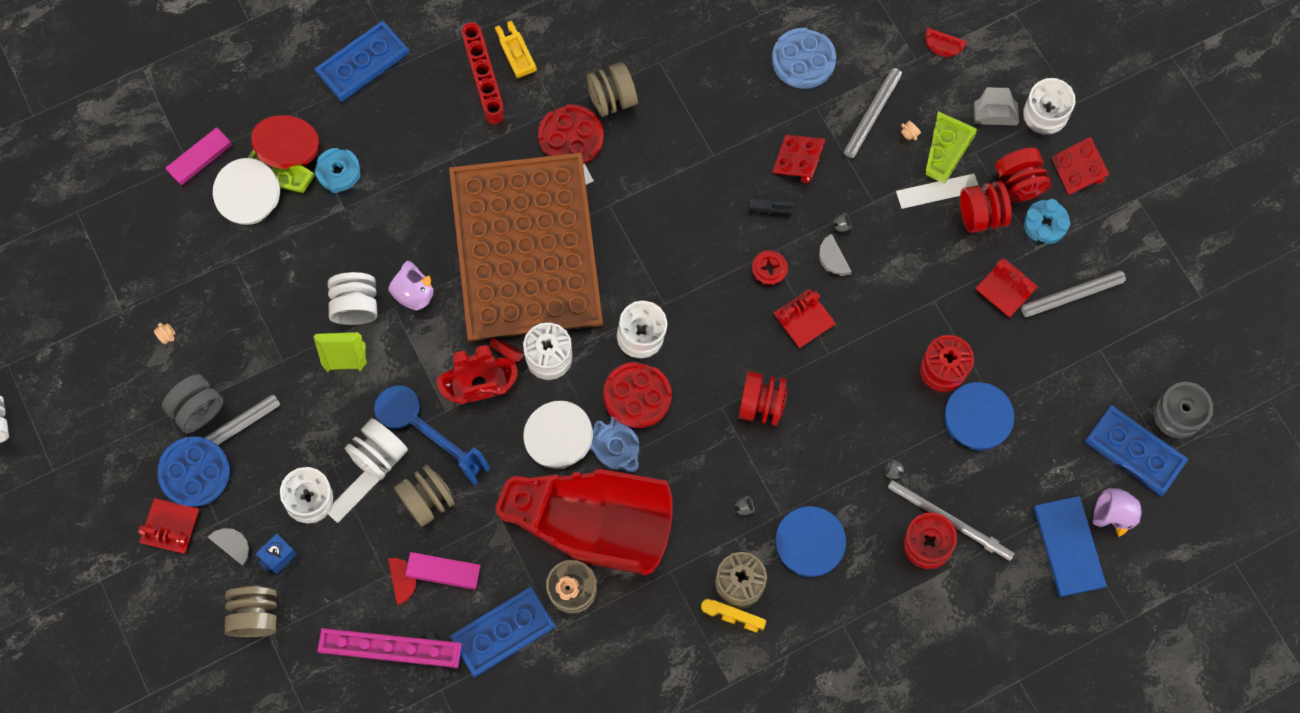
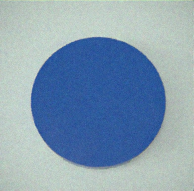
[944,382,1014,450]
[158,437,230,507]
[775,506,846,577]

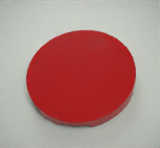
[538,104,604,164]
[251,115,319,169]
[603,362,672,428]

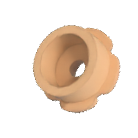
[901,121,921,141]
[154,323,175,344]
[556,576,579,600]

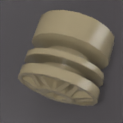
[587,62,638,117]
[393,464,455,527]
[715,552,767,609]
[546,560,597,613]
[224,586,277,637]

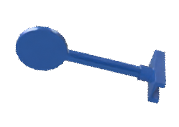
[374,386,490,486]

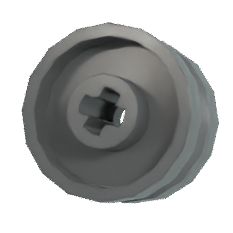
[162,374,223,433]
[1153,381,1213,439]

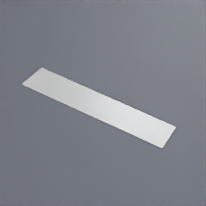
[896,174,978,209]
[328,457,397,523]

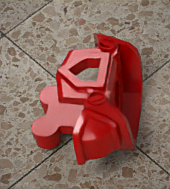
[437,346,518,404]

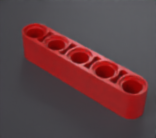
[462,22,504,124]

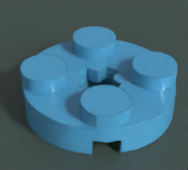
[315,148,361,193]
[1024,199,1070,244]

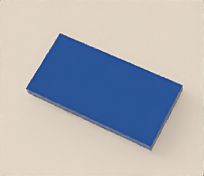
[314,20,410,102]
[1084,405,1188,496]
[1033,496,1107,598]
[450,586,556,678]

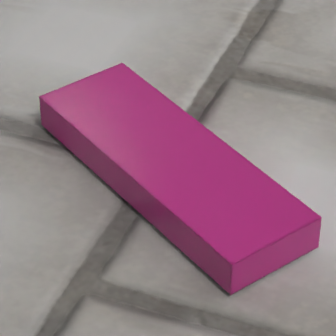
[165,127,232,186]
[405,552,480,590]

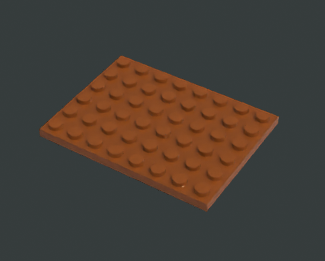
[449,153,603,342]

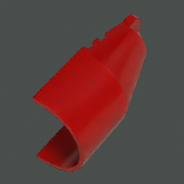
[496,469,673,575]

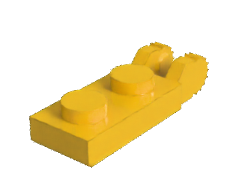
[495,21,537,78]
[701,599,766,633]

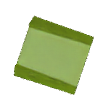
[314,332,367,372]

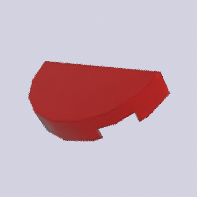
[925,28,967,57]
[489,338,524,362]
[388,558,417,605]

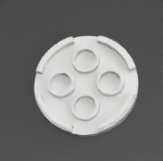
[213,158,280,225]
[524,401,593,469]

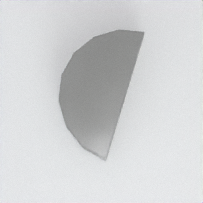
[819,234,852,276]
[208,528,250,567]

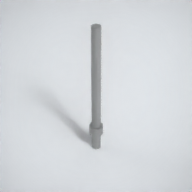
[888,480,1015,561]

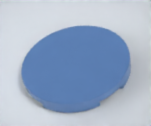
[772,28,836,89]

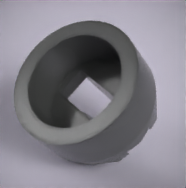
[833,212,852,232]
[884,459,904,479]
[735,495,755,516]

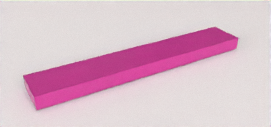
[317,628,462,668]

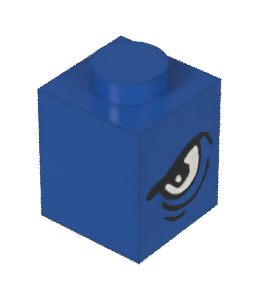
[256,534,297,574]

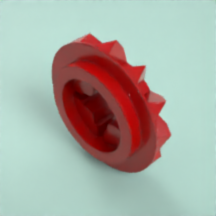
[752,251,788,285]

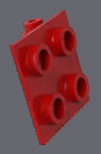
[772,135,825,183]
[1051,137,1110,195]
[975,258,1038,318]
[773,289,836,348]
[139,498,199,554]

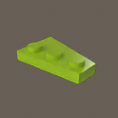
[926,111,977,184]
[248,149,315,193]

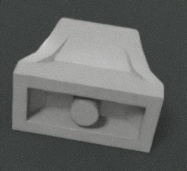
[973,87,1019,125]

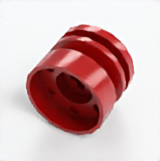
[995,148,1052,203]
[960,181,1011,233]
[920,335,974,392]
[738,371,787,426]
[904,513,957,569]

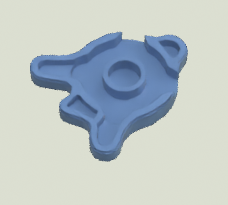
[589,417,639,473]

